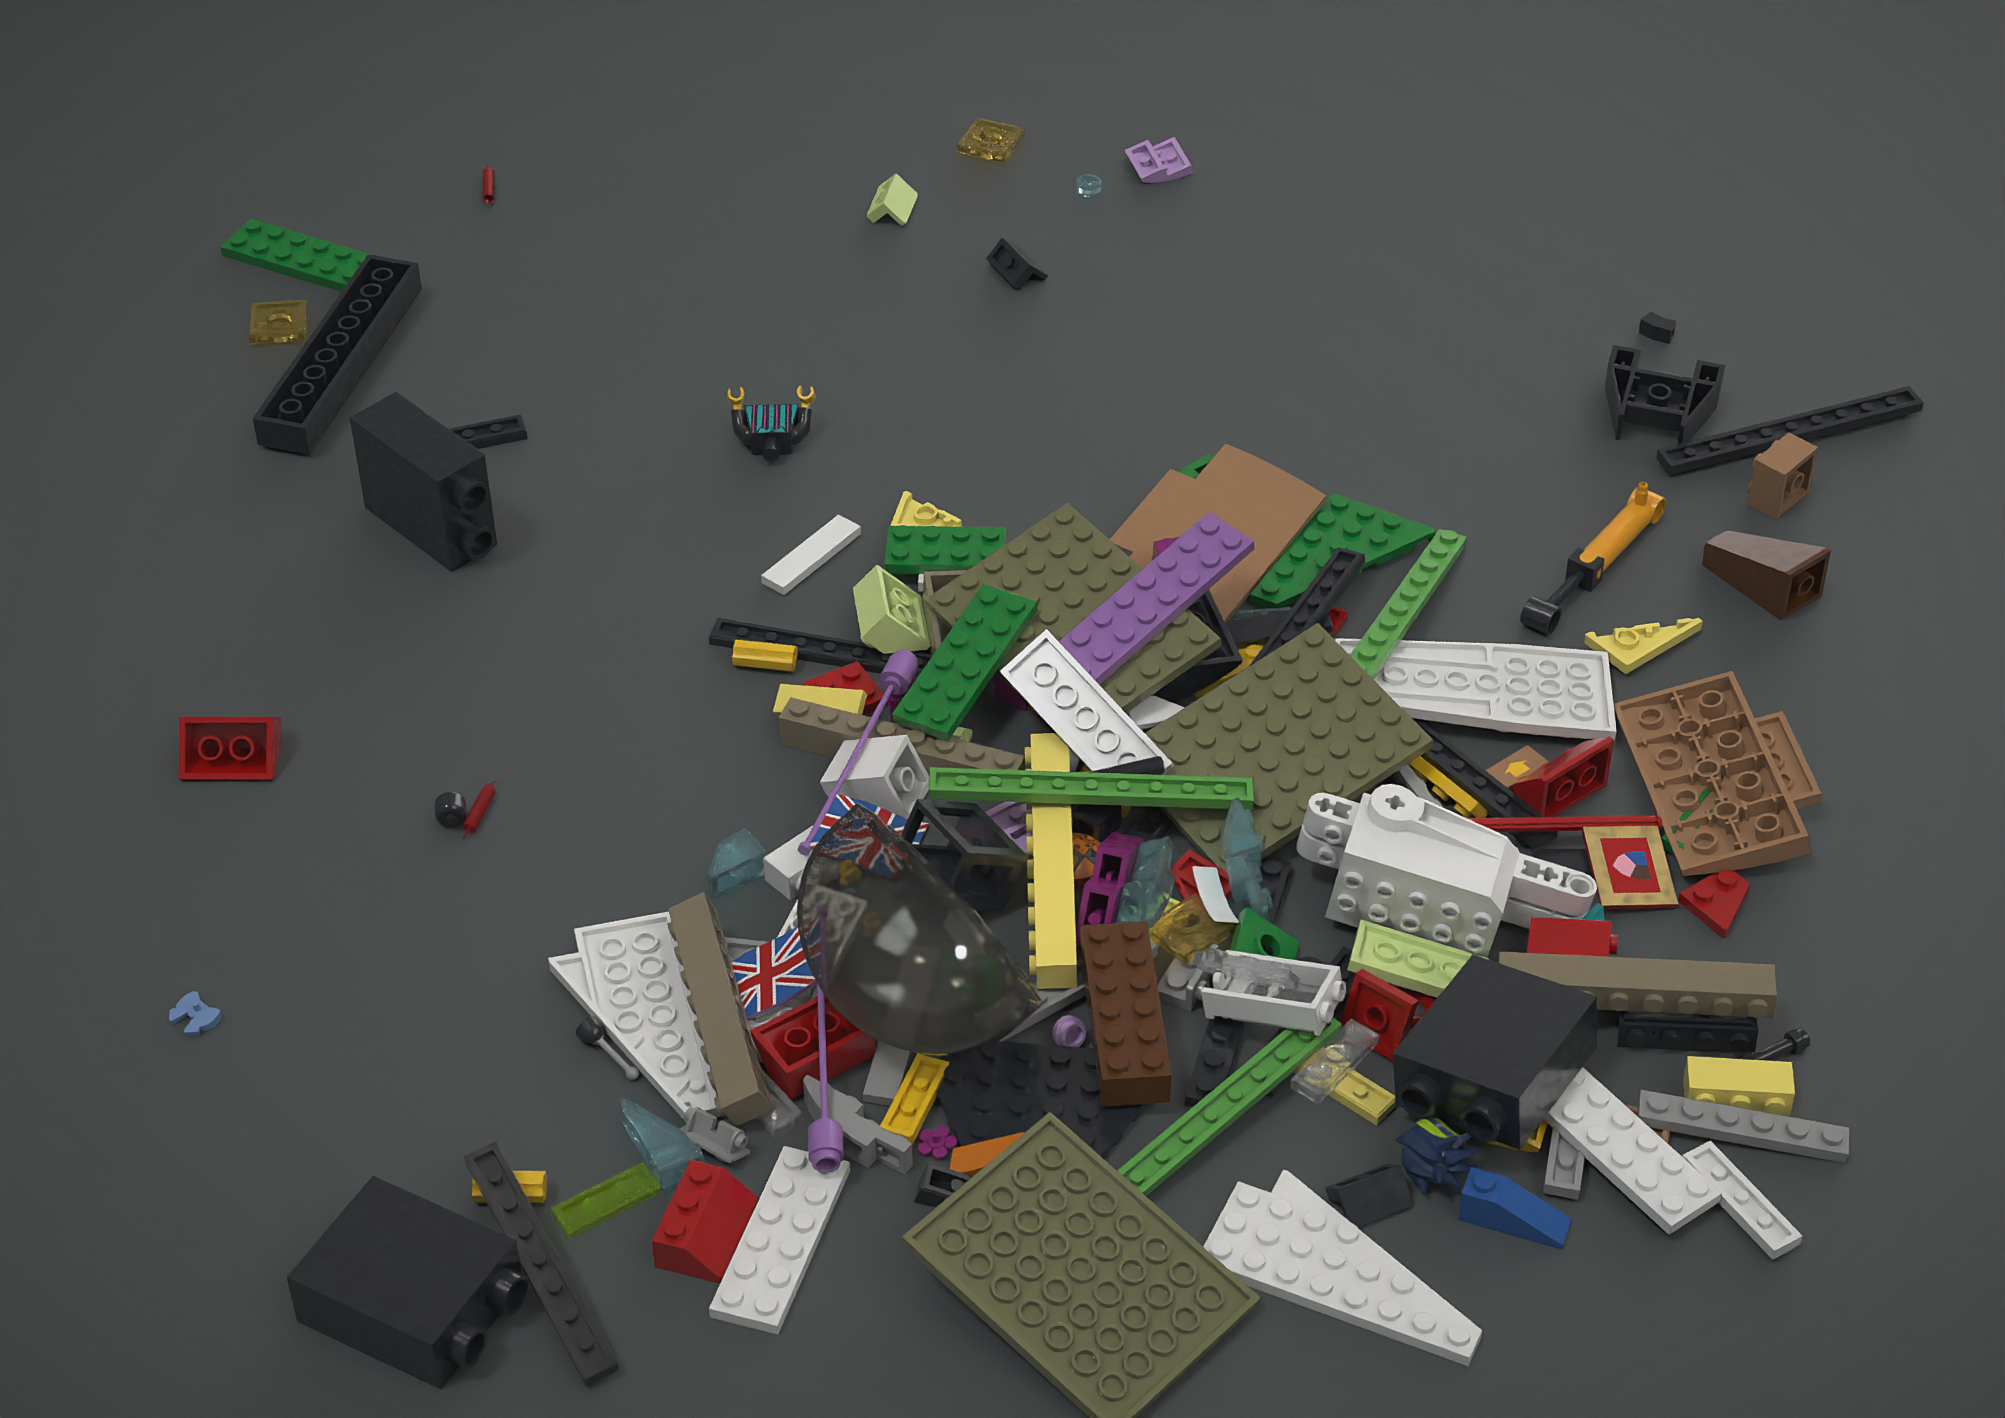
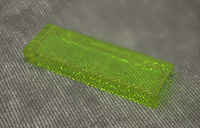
[550,1161,661,1239]

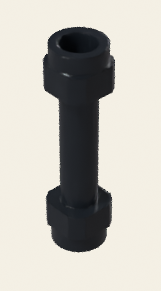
[1736,1028,1811,1061]

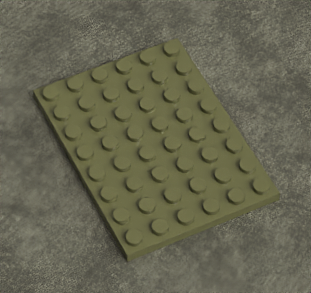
[925,502,1222,713]
[1145,623,1433,877]
[900,1112,1261,1418]

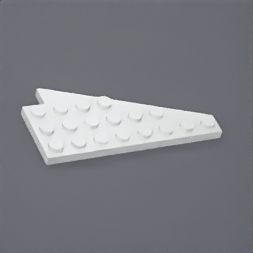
[548,911,720,1123]
[1203,1169,1482,1366]

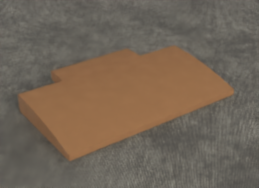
[1110,443,1326,622]
[1614,671,1822,876]

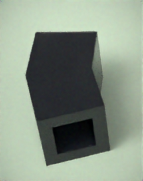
[1639,312,1676,344]

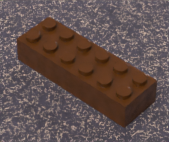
[1080,921,1172,1107]

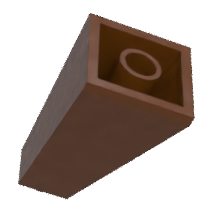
[1702,530,1831,621]

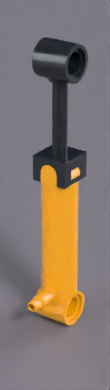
[1520,482,1667,635]

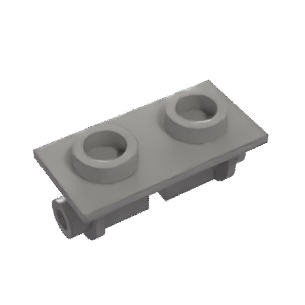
[675,1107,750,1163]

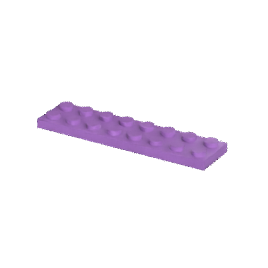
[1059,512,1255,685]

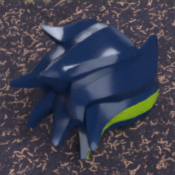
[1395,1118,1479,1195]

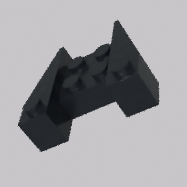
[1605,345,1726,444]

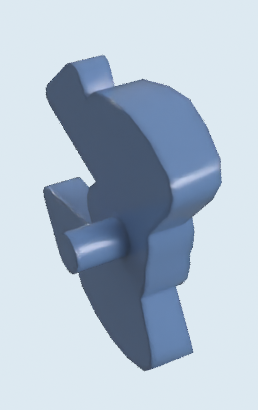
[169,991,222,1036]

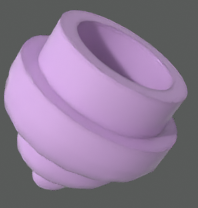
[1052,1015,1086,1047]

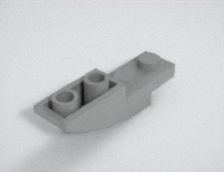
[803,1075,913,1175]

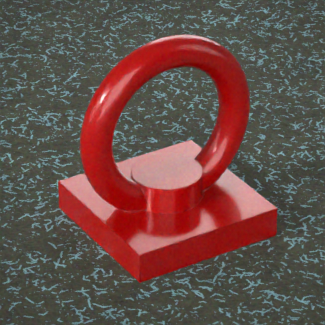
[1340,969,1435,1061]

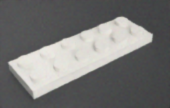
[1000,629,1174,809]
[1544,1067,1722,1235]
[709,1146,850,1335]

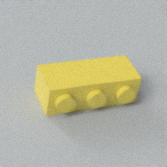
[1683,1056,1795,1116]

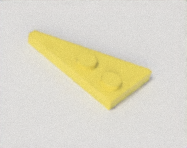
[890,491,962,527]
[1584,618,1703,674]

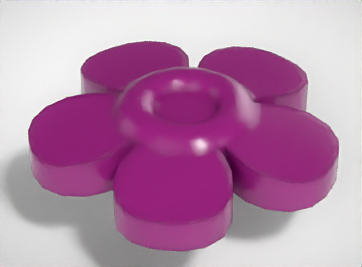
[918,1126,957,1160]

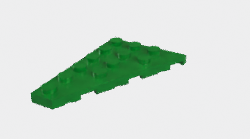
[1250,493,1435,612]

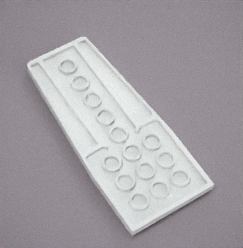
[1335,638,1617,740]

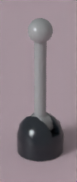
[576,1016,639,1080]

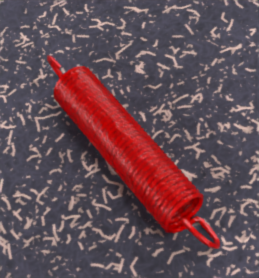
[482,164,494,206]
[463,780,497,838]

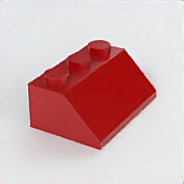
[179,717,281,780]
[1513,736,1614,817]
[750,987,875,1100]
[652,1160,759,1284]

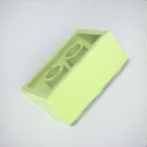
[853,565,931,654]

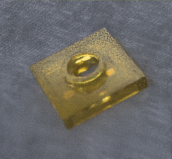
[957,117,1024,163]
[249,299,308,344]
[1148,893,1236,965]

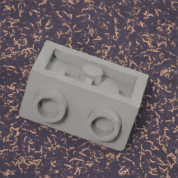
[1157,944,1222,1012]

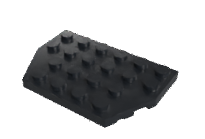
[936,1037,1142,1159]

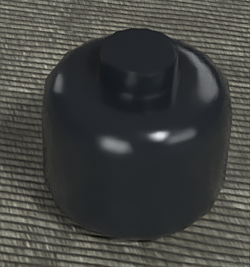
[434,792,467,827]

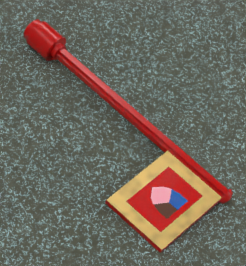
[1467,813,1678,909]

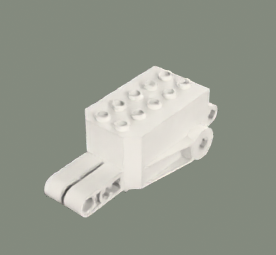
[1296,784,1597,957]

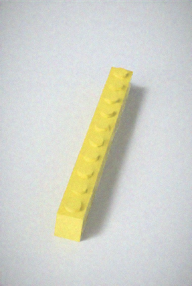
[1025,733,1077,989]

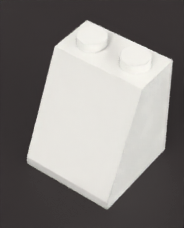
[820,735,930,819]

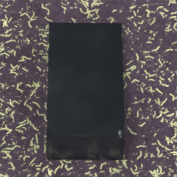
[914,1162,972,1207]

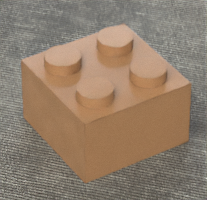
[1747,433,1818,520]

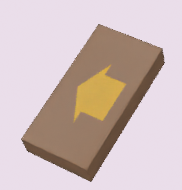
[1486,745,1549,792]

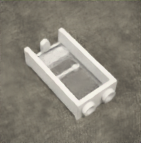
[1201,950,1346,1036]

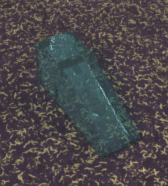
[619,1098,704,1195]

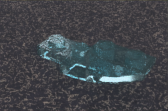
[1223,797,1273,921]
[1116,837,1175,929]

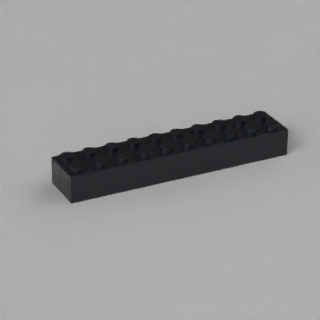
[252,254,422,455]

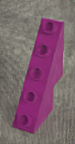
[1075,832,1144,946]

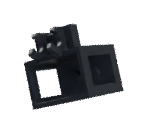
[890,799,1028,927]

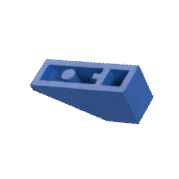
[1458,1167,1571,1250]

